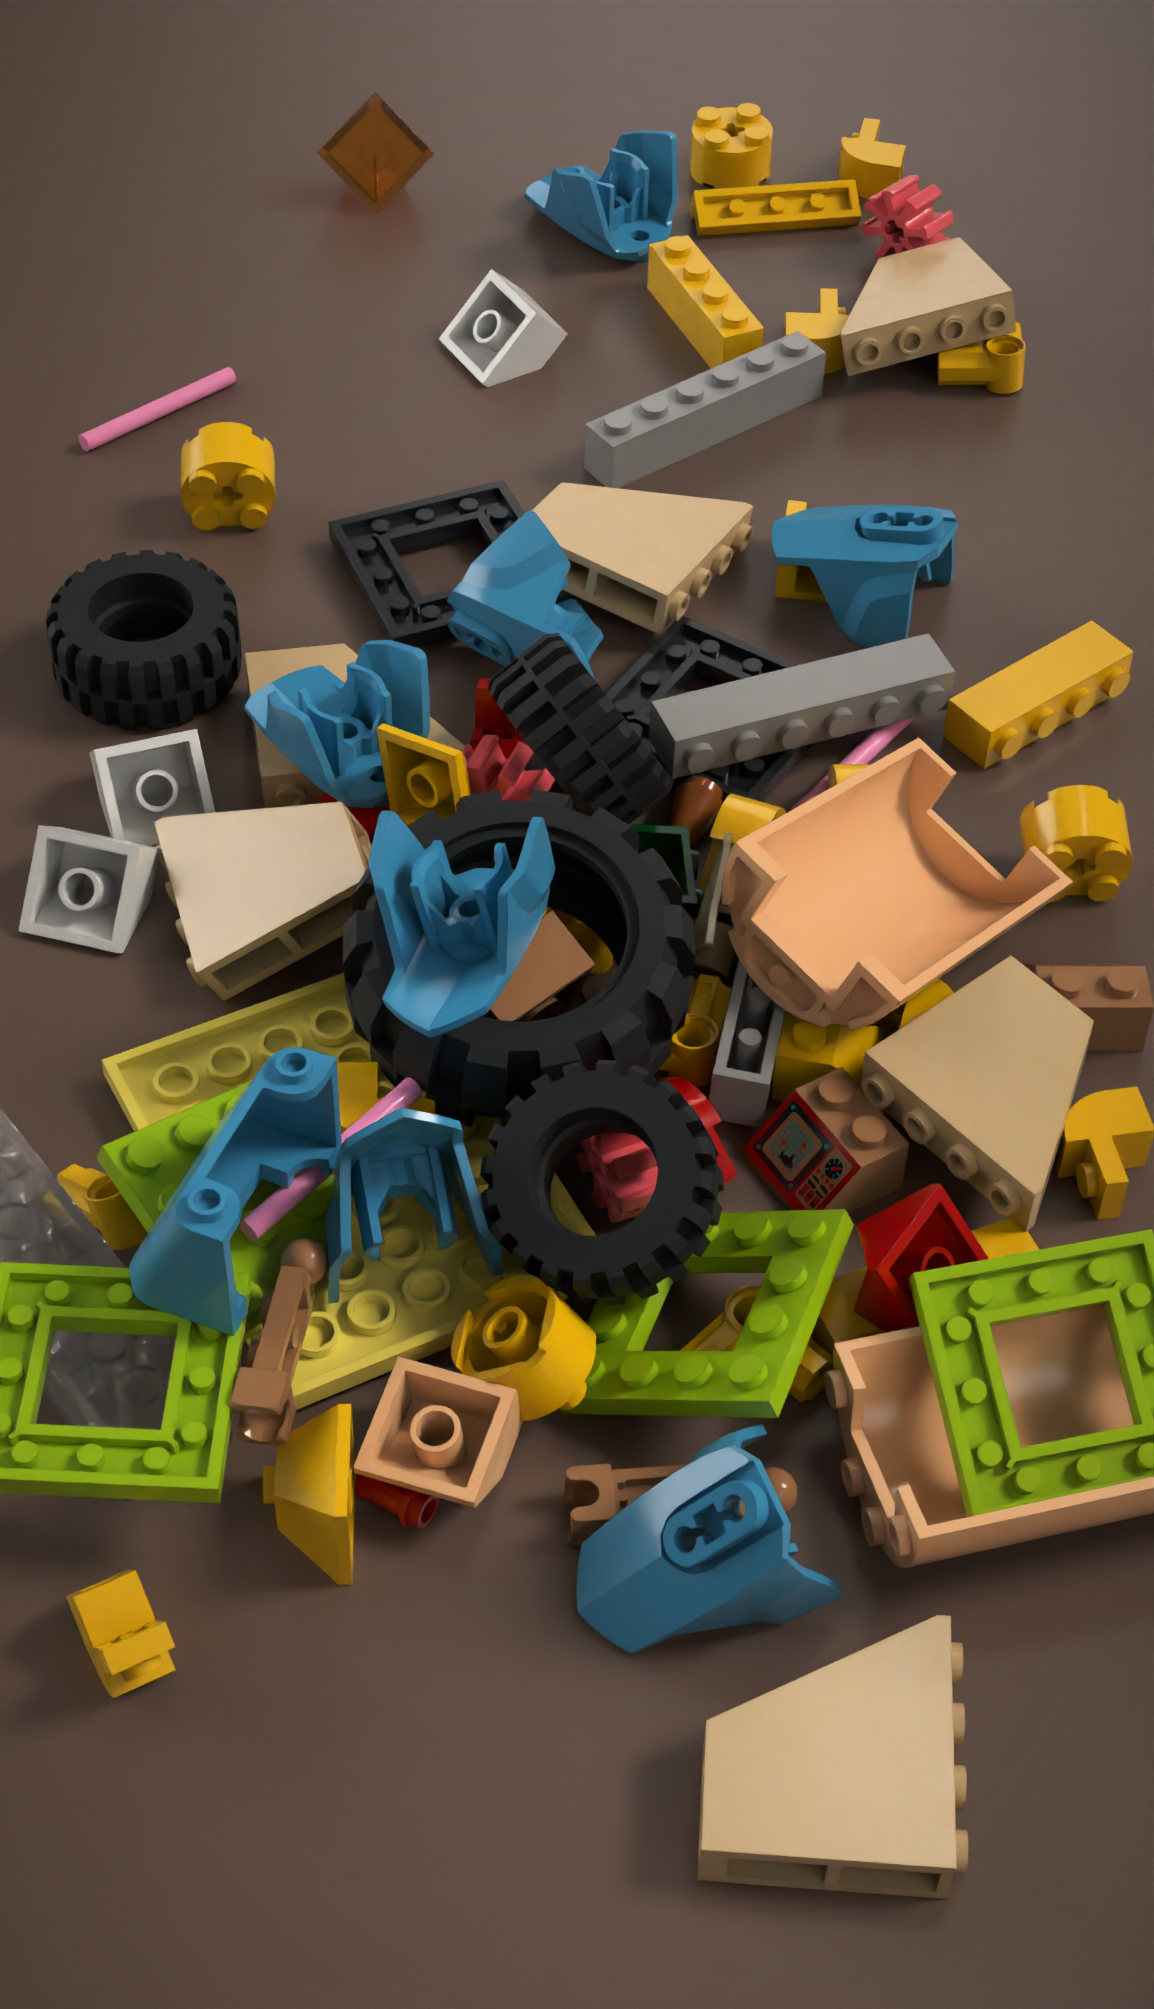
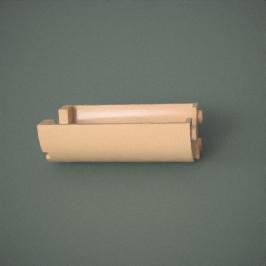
[721,737,1073,1029]
[824,1306,1154,1568]

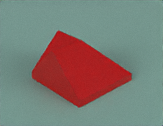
[854,1184,989,1333]

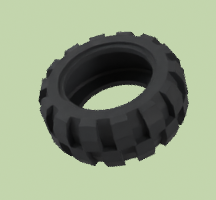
[343,789,695,1128]

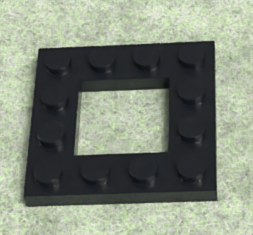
[328,480,575,648]
[606,616,814,802]

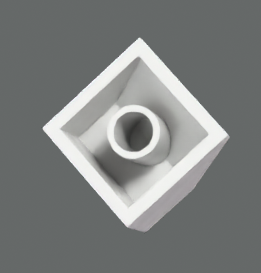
[439,269,568,387]
[89,729,215,846]
[18,825,161,954]

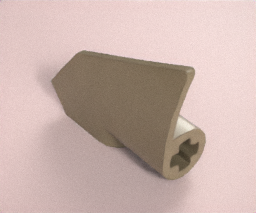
[693,832,736,984]

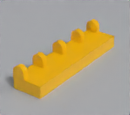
[690,179,861,236]

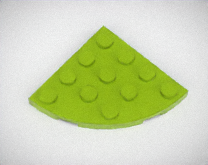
[97,1081,334,1341]

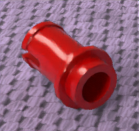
[354,1475,440,1529]

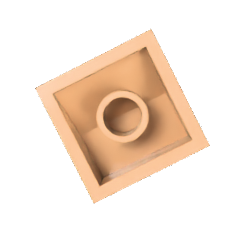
[353,1356,523,1508]

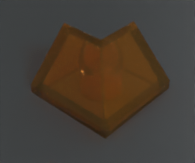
[317,92,434,214]

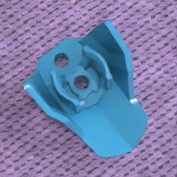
[525,130,678,263]
[772,504,958,648]
[447,510,604,679]
[244,640,430,808]
[368,811,556,1038]
[325,1108,503,1304]
[576,1424,843,1653]

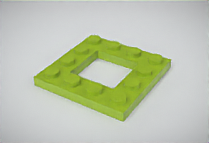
[559,1209,854,1418]
[908,1229,1154,1517]
[0,1262,251,1504]

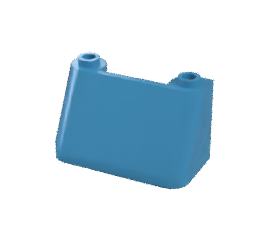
[129,1047,342,1336]

